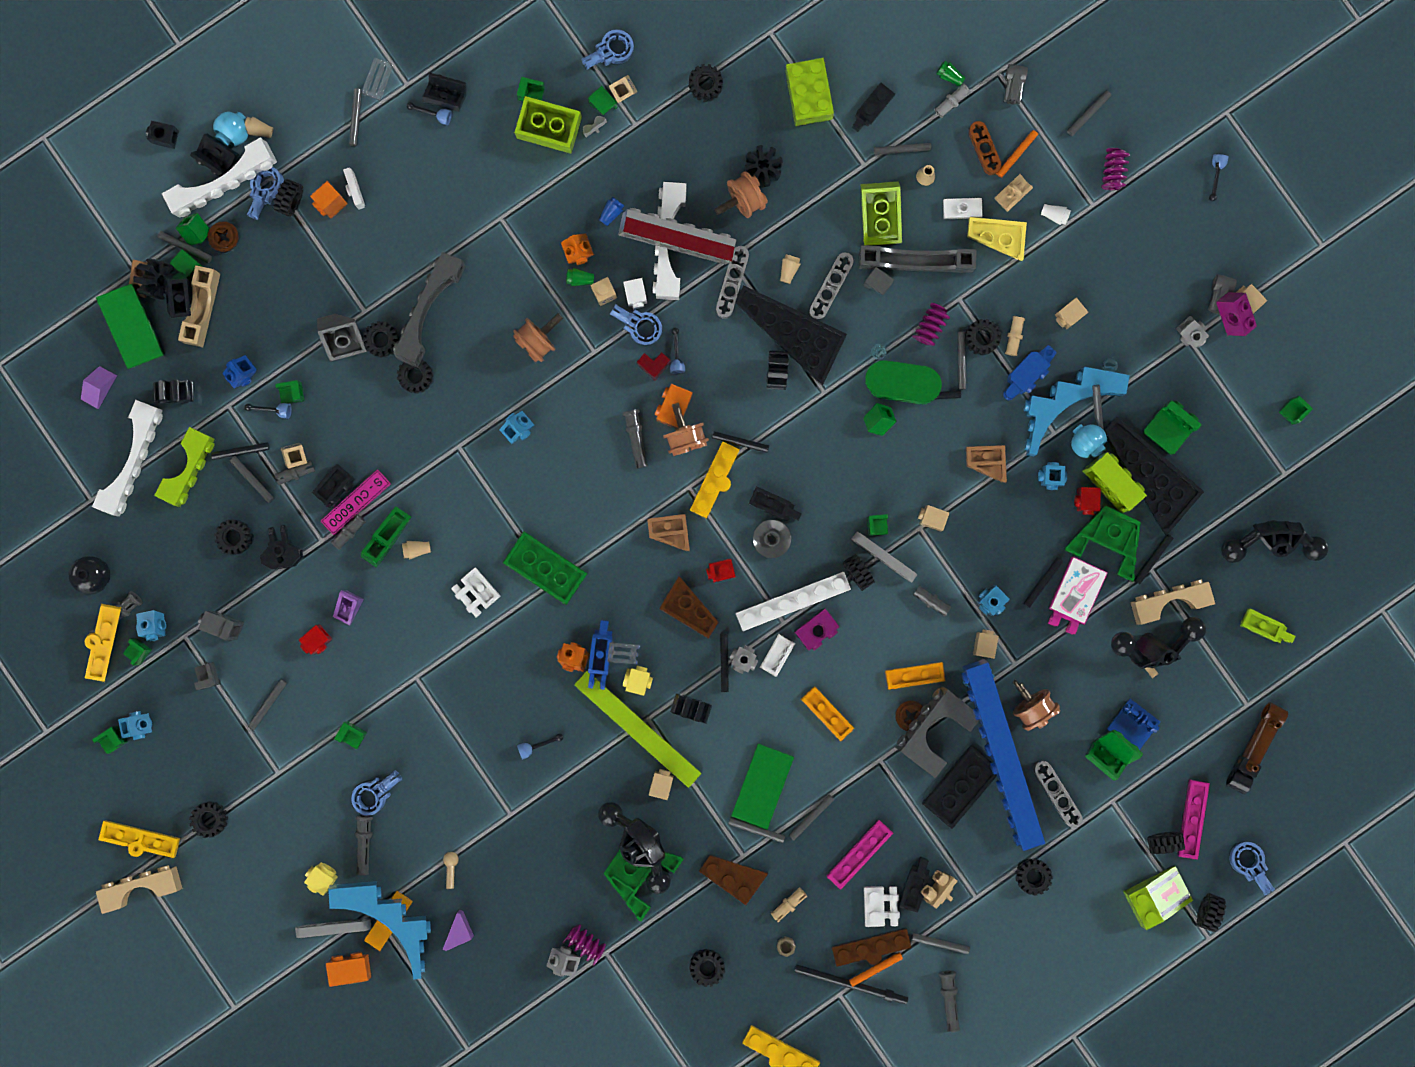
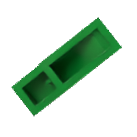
[361,506,411,568]

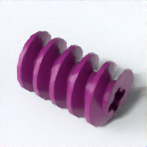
[1101,148,1130,191]
[912,303,950,346]
[563,924,606,966]

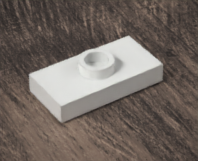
[343,168,365,210]
[943,198,982,219]
[760,634,795,677]

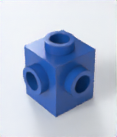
[222,355,257,388]

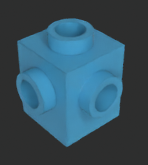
[499,411,534,444]
[1038,462,1067,490]
[977,586,1010,616]
[136,610,166,641]
[118,711,152,740]

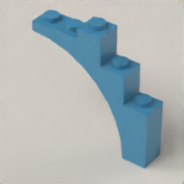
[1024,367,1130,457]
[328,881,431,980]

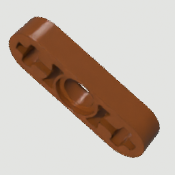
[969,121,1001,175]

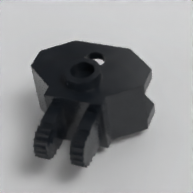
[260,525,304,570]

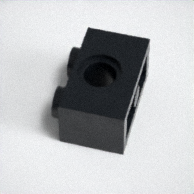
[163,272,191,318]

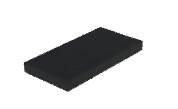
[922,745,997,829]

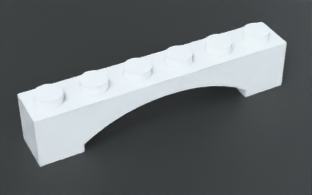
[162,137,277,218]
[653,182,686,300]
[92,400,163,516]
[736,572,851,631]

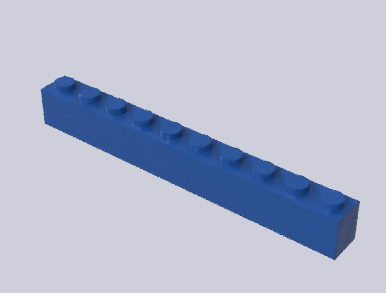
[961,659,1045,851]

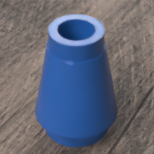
[598,197,624,226]

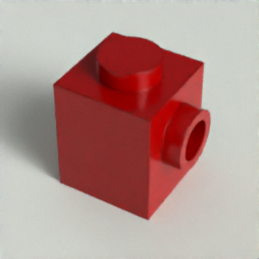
[1074,487,1101,515]
[299,625,332,655]

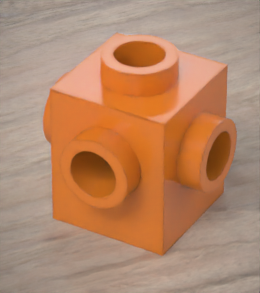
[561,233,594,265]
[557,642,590,672]

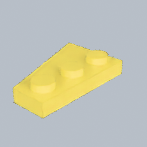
[967,217,1027,261]

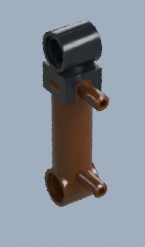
[1226,702,1288,794]

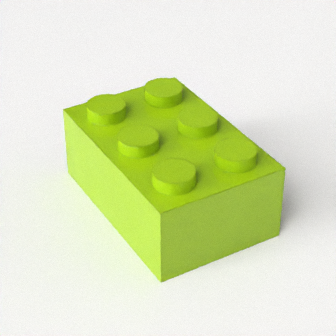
[785,58,834,126]
[514,96,582,154]
[1082,452,1147,513]

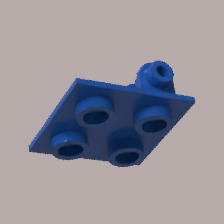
[1107,699,1160,750]

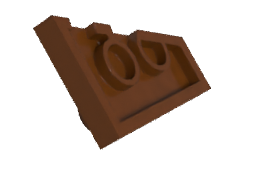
[659,576,718,639]
[699,855,768,905]

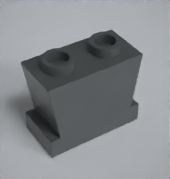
[198,611,244,641]

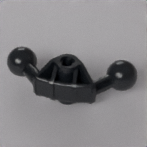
[1221,520,1328,563]
[1111,617,1206,669]
[598,802,671,894]

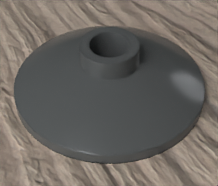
[753,520,791,558]

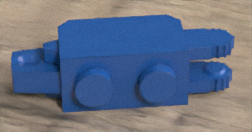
[1003,345,1057,401]
[588,620,613,690]

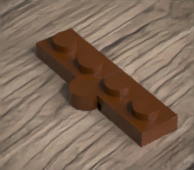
[831,928,911,967]

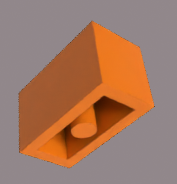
[310,181,348,218]
[655,384,693,429]
[326,952,371,987]

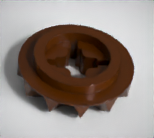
[208,222,239,252]
[895,701,923,731]

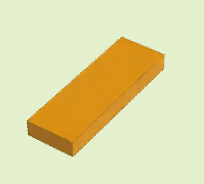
[885,662,945,690]
[801,686,855,741]
[364,891,413,951]

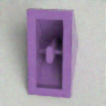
[81,366,117,409]
[333,590,364,625]
[443,910,474,951]

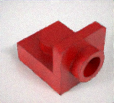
[706,559,736,583]

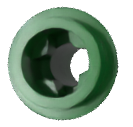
[936,61,966,87]
[566,267,594,286]

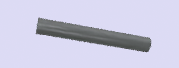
[349,88,362,146]
[1067,90,1112,136]
[874,143,931,155]
[158,231,212,263]
[957,332,966,390]
[1092,385,1103,429]
[230,456,274,503]
[248,679,287,731]
[789,794,835,840]
[728,817,785,843]
[912,933,970,954]

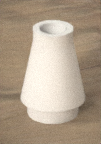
[1041,204,1071,225]

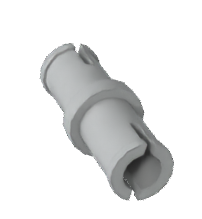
[934,84,971,118]

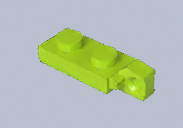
[1240,608,1296,643]

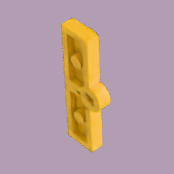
[690,441,740,519]
[85,604,121,682]
[98,820,180,858]
[742,1025,820,1067]

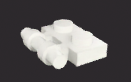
[451,567,501,618]
[864,886,900,927]

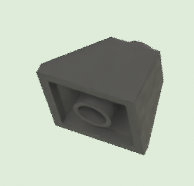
[317,314,367,362]

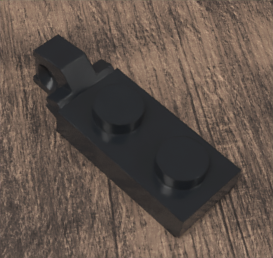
[852,82,895,132]
[748,486,802,521]
[899,857,930,913]

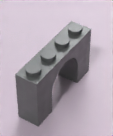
[895,686,979,778]

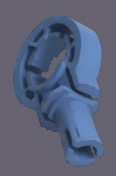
[581,30,634,70]
[247,167,284,220]
[610,304,662,345]
[351,770,402,815]
[1229,842,1275,895]

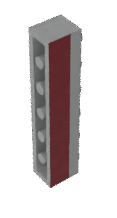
[618,208,736,265]

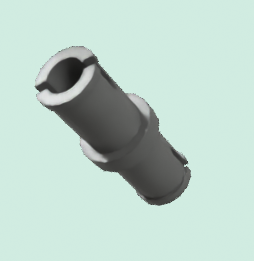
[274,460,315,485]
[331,514,366,550]
[913,585,951,617]

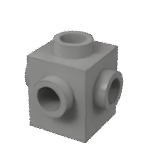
[1175,316,1209,349]
[729,645,758,674]
[547,946,581,977]

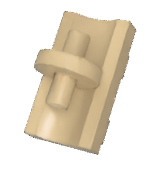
[994,174,1033,212]
[921,870,957,909]

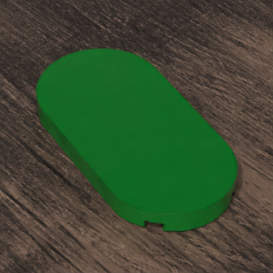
[865,360,942,405]

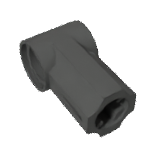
[1004,64,1028,105]
[1208,274,1237,314]

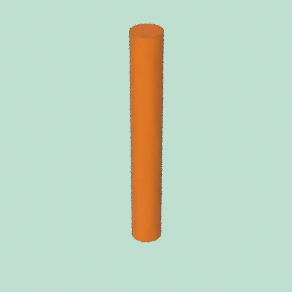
[996,130,1038,178]
[849,952,903,987]

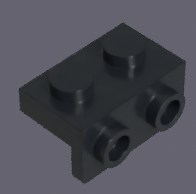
[423,73,466,112]
[190,133,239,176]
[311,464,355,508]

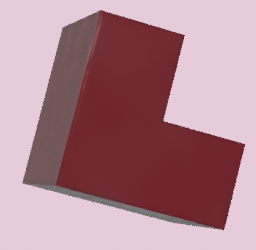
[637,352,671,381]

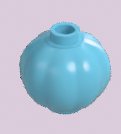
[213,112,249,147]
[1071,424,1107,458]

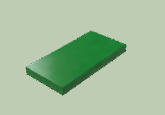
[96,283,165,369]
[503,531,588,605]
[731,743,794,830]

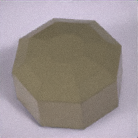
[776,936,796,957]

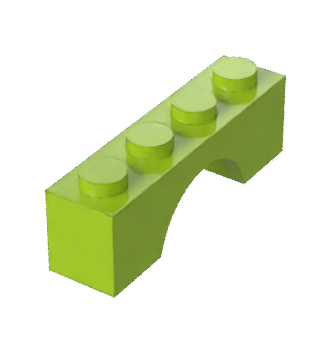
[154,427,215,507]

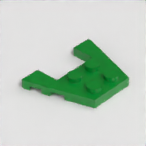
[1064,506,1141,582]
[603,850,684,922]

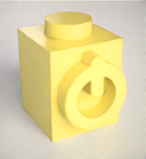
[623,665,653,696]
[304,862,338,896]

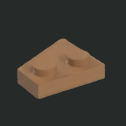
[966,445,1007,483]
[647,514,690,551]

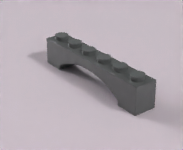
[859,245,976,273]
[393,252,466,368]

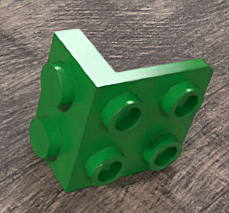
[1144,400,1202,455]
[1085,730,1143,781]

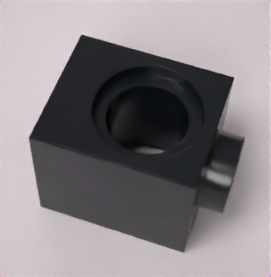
[146,121,179,149]

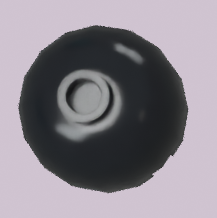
[69,556,110,594]

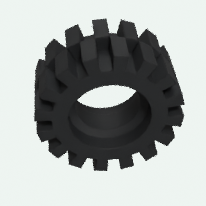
[689,64,723,102]
[273,179,303,217]
[965,319,1001,355]
[363,321,399,358]
[397,360,433,393]
[214,520,253,555]
[843,554,875,591]
[189,801,228,838]
[1147,832,1185,854]
[1015,858,1053,896]
[1197,893,1226,932]
[689,949,725,987]

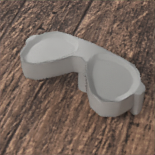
[583,116,607,138]

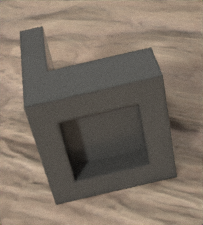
[863,267,894,295]
[194,662,220,690]

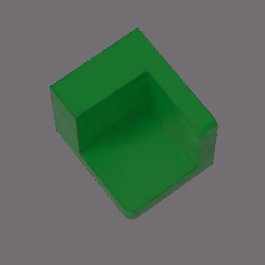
[517,77,545,101]
[588,86,618,115]
[176,213,210,245]
[170,249,203,282]
[275,380,305,404]
[1279,396,1313,425]
[863,403,897,436]
[867,514,888,536]
[123,638,152,666]
[334,721,367,749]
[92,726,128,754]

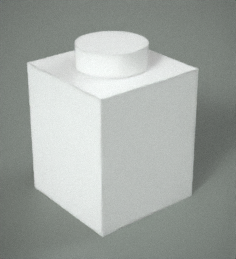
[623,278,647,309]

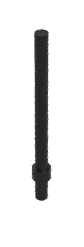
[795,964,908,1005]

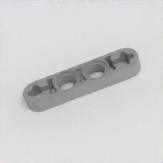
[716,246,749,319]
[809,252,854,321]
[851,532,917,583]
[1033,760,1083,828]
[295,918,372,938]

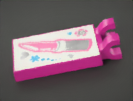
[1048,557,1108,635]

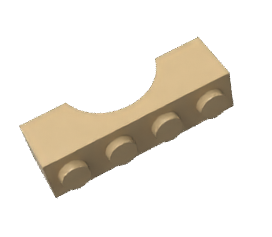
[178,265,220,348]
[1130,579,1215,625]
[96,865,183,914]

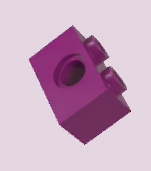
[1216,292,1257,336]
[794,609,839,651]

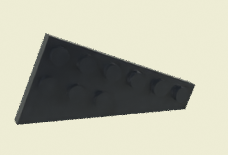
[735,285,847,386]
[1104,417,1204,535]

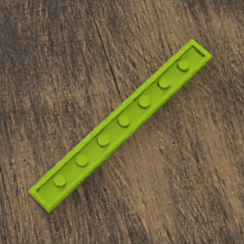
[575,671,702,788]

